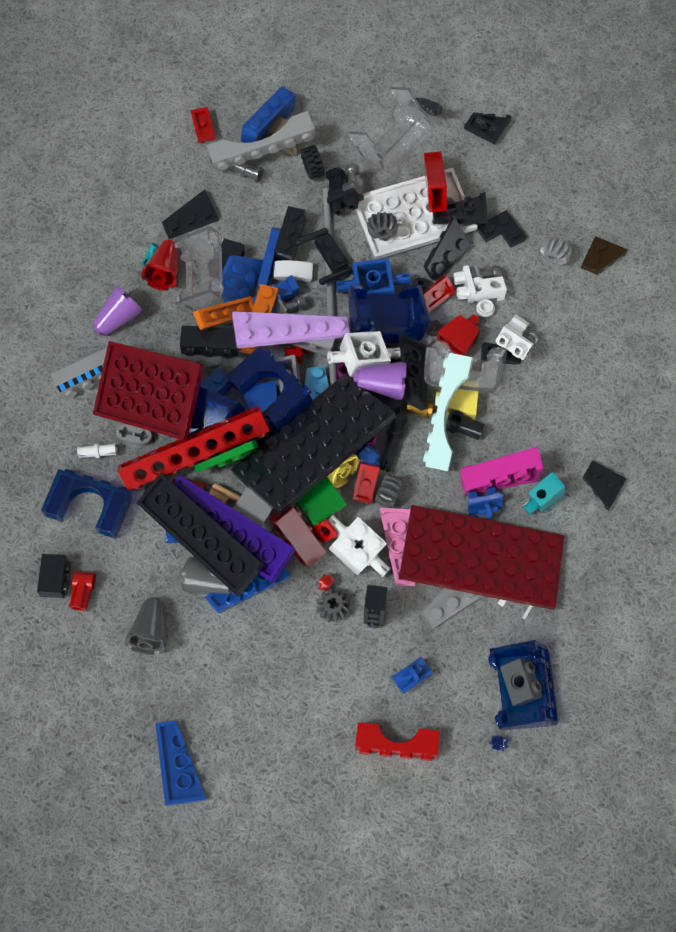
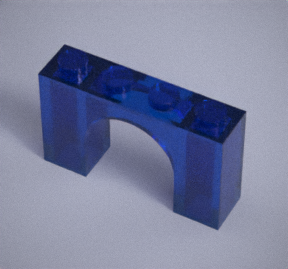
[226,346,313,431]
[41,469,133,539]

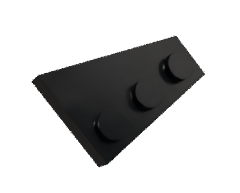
[432,192,488,224]

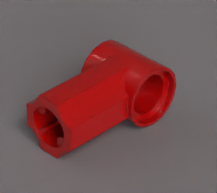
[69,570,96,611]

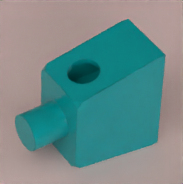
[522,472,565,515]

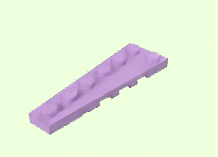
[232,311,350,348]

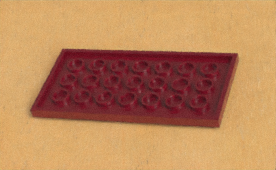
[398,505,564,610]

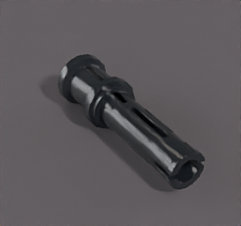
[379,414,408,472]

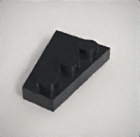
[162,189,219,239]
[423,217,471,281]

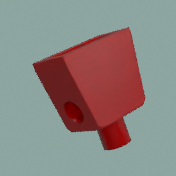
[437,314,481,356]

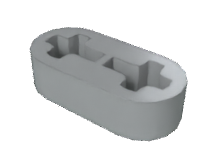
[116,424,152,447]

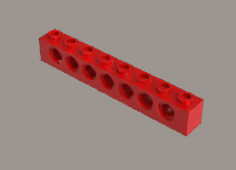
[117,406,269,491]

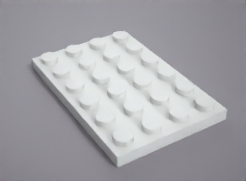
[355,168,477,260]

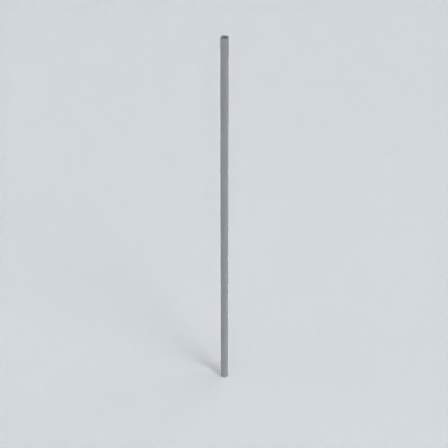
[323,188,342,541]

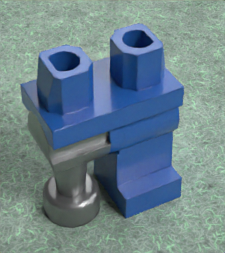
[252,275,307,314]

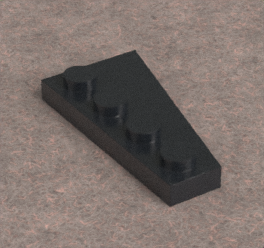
[398,332,431,411]

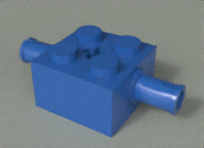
[336,258,410,305]

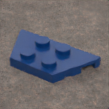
[216,255,263,303]

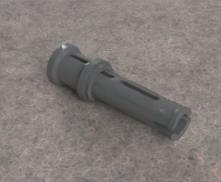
[210,159,264,183]

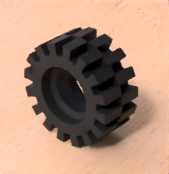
[300,145,325,180]

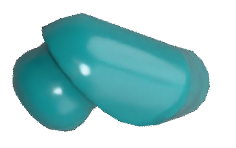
[142,243,159,268]

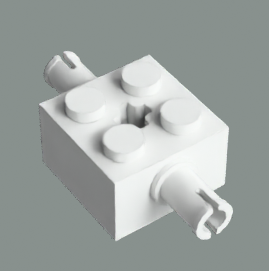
[327,331,401,377]
[328,515,391,577]

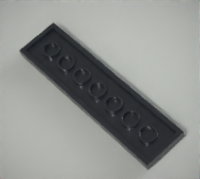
[137,473,264,596]

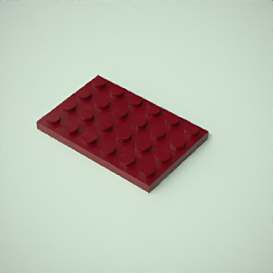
[93,341,204,441]

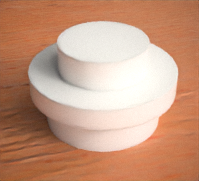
[476,299,495,318]

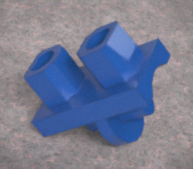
[468,487,503,519]
[392,657,433,694]

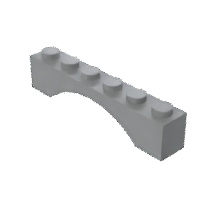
[207,111,316,172]

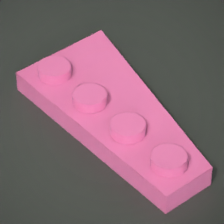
[380,508,415,586]

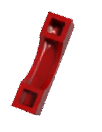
[355,722,440,761]

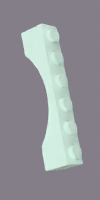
[423,353,474,471]

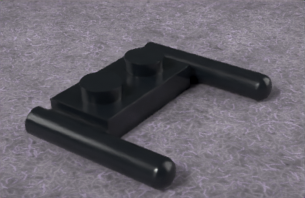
[294,227,352,285]

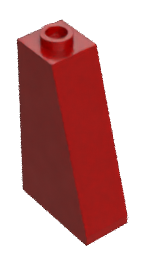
[424,151,447,213]

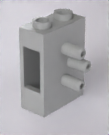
[233,488,277,532]

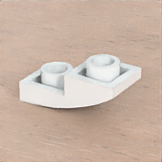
[273,260,313,282]

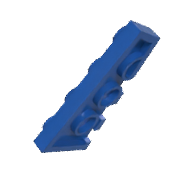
[155,721,207,806]

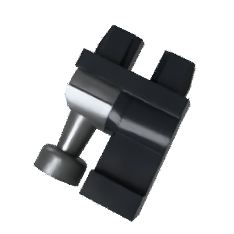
[326,163,364,216]

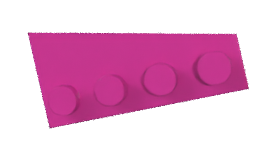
[459,447,543,497]

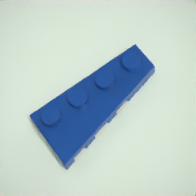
[205,568,291,614]

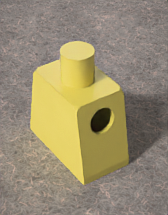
[435,382,479,420]

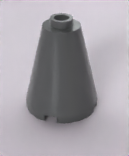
[181,557,233,594]
[125,597,166,655]

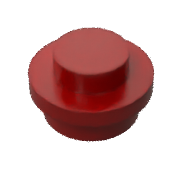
[318,573,335,592]

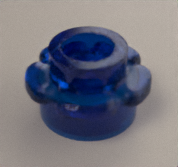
[489,736,509,751]

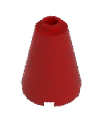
[141,240,179,291]

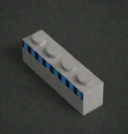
[51,342,119,399]

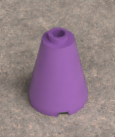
[93,285,143,336]
[353,362,406,400]

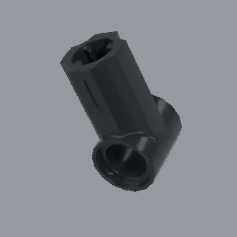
[446,410,485,440]

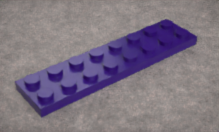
[174,475,296,583]

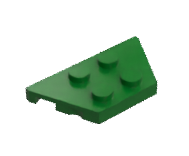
[194,440,259,473]

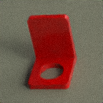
[312,518,338,543]

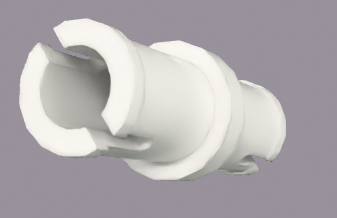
[77,443,118,459]

